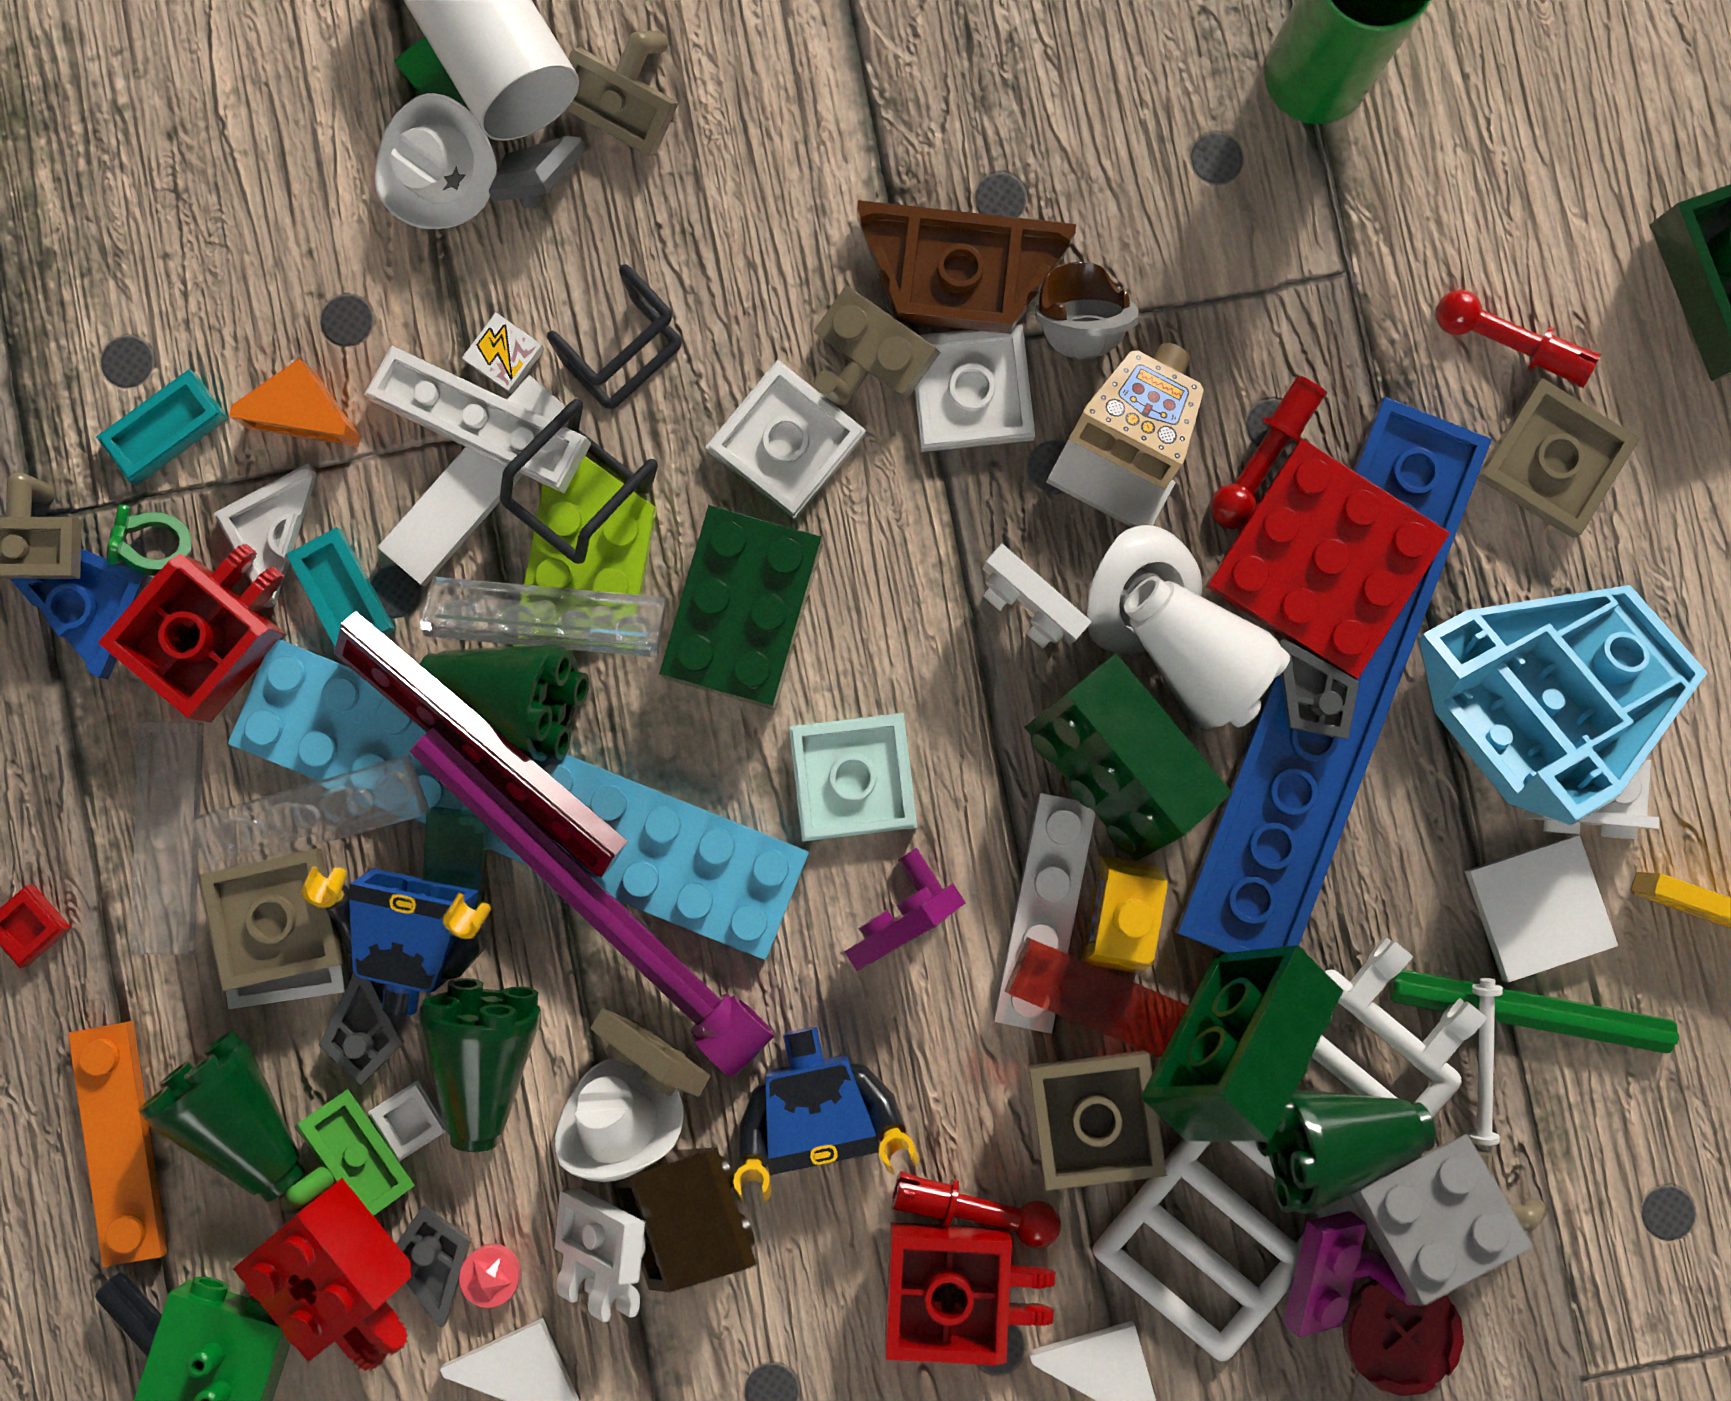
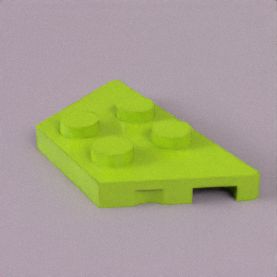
[513,456,657,646]

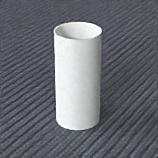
[403,0,580,141]

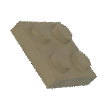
[1477,378,1640,538]
[199,848,346,991]

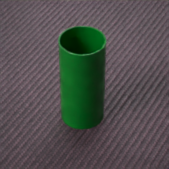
[1264,0,1431,124]

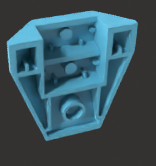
[1419,585,1707,825]

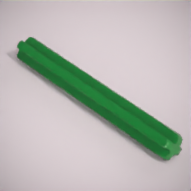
[1389,969,1679,1054]

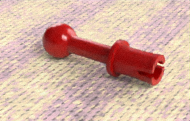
[1435,289,1601,388]
[1210,375,1327,529]
[891,1171,1061,1249]

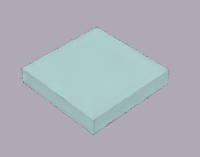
[789,713,918,842]

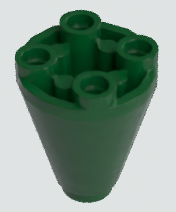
[419,644,589,761]
[419,978,541,1152]
[138,1030,305,1202]
[1256,1090,1436,1214]

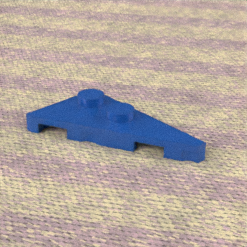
[0,516,153,679]

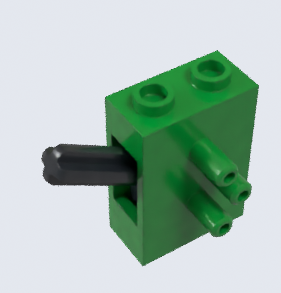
[95,1273,291,1401]

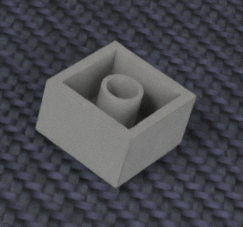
[1349,1134,1533,1305]

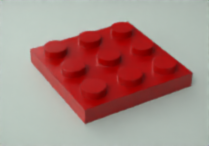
[1205,438,1450,680]

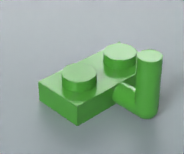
[280,1089,415,1216]

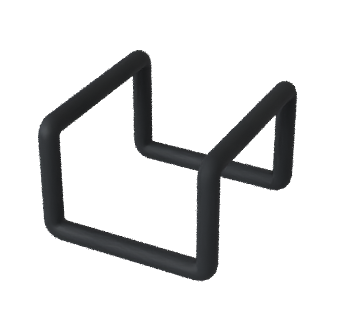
[547,264,682,409]
[500,399,658,564]

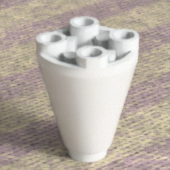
[1124,576,1290,729]

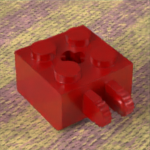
[98,544,287,723]
[232,1178,411,1371]
[884,1222,1056,1366]

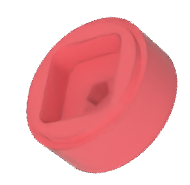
[459,1243,522,1308]

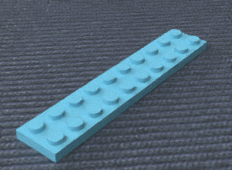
[227,639,809,961]

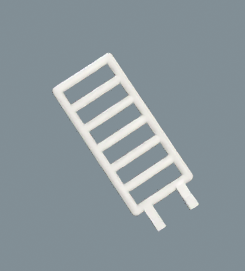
[1093,936,1488,1361]

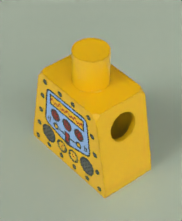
[1080,855,1168,974]

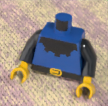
[301,866,491,1016]
[733,1027,920,1203]

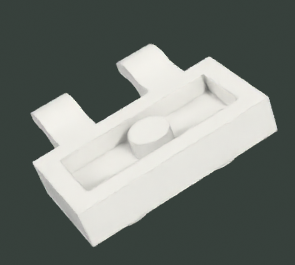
[982,544,1092,649]
[554,1188,645,1322]

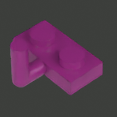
[844,848,966,971]
[1283,1211,1411,1338]

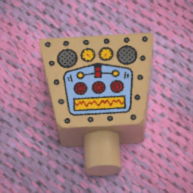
[1069,343,1204,490]

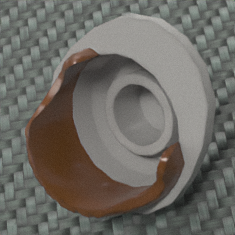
[1035,262,1138,360]

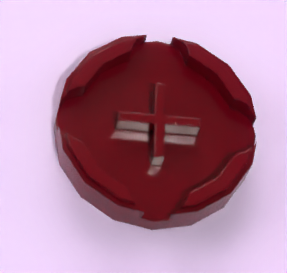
[1342,1279,1464,1396]

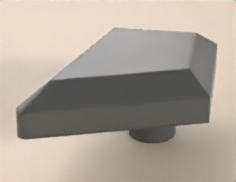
[489,136,587,209]
[1278,639,1359,740]
[319,973,405,1086]
[396,1205,472,1327]

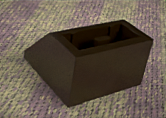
[611,1147,757,1292]

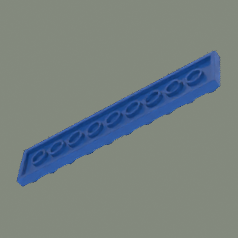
[1174,397,1492,953]

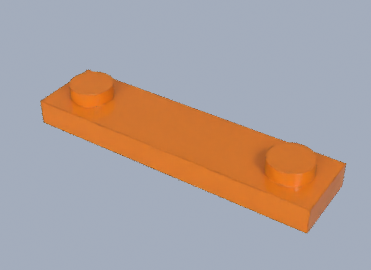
[68,1020,168,1267]

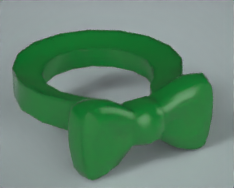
[106,504,191,576]

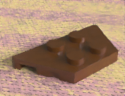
[857,200,1076,334]

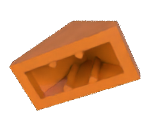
[229,358,361,447]

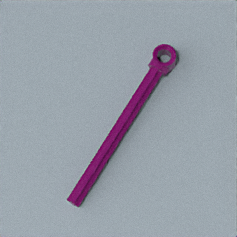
[409,727,775,1079]

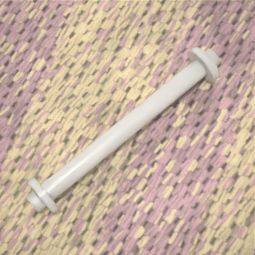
[1469,978,1503,1150]

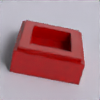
[0,885,72,968]

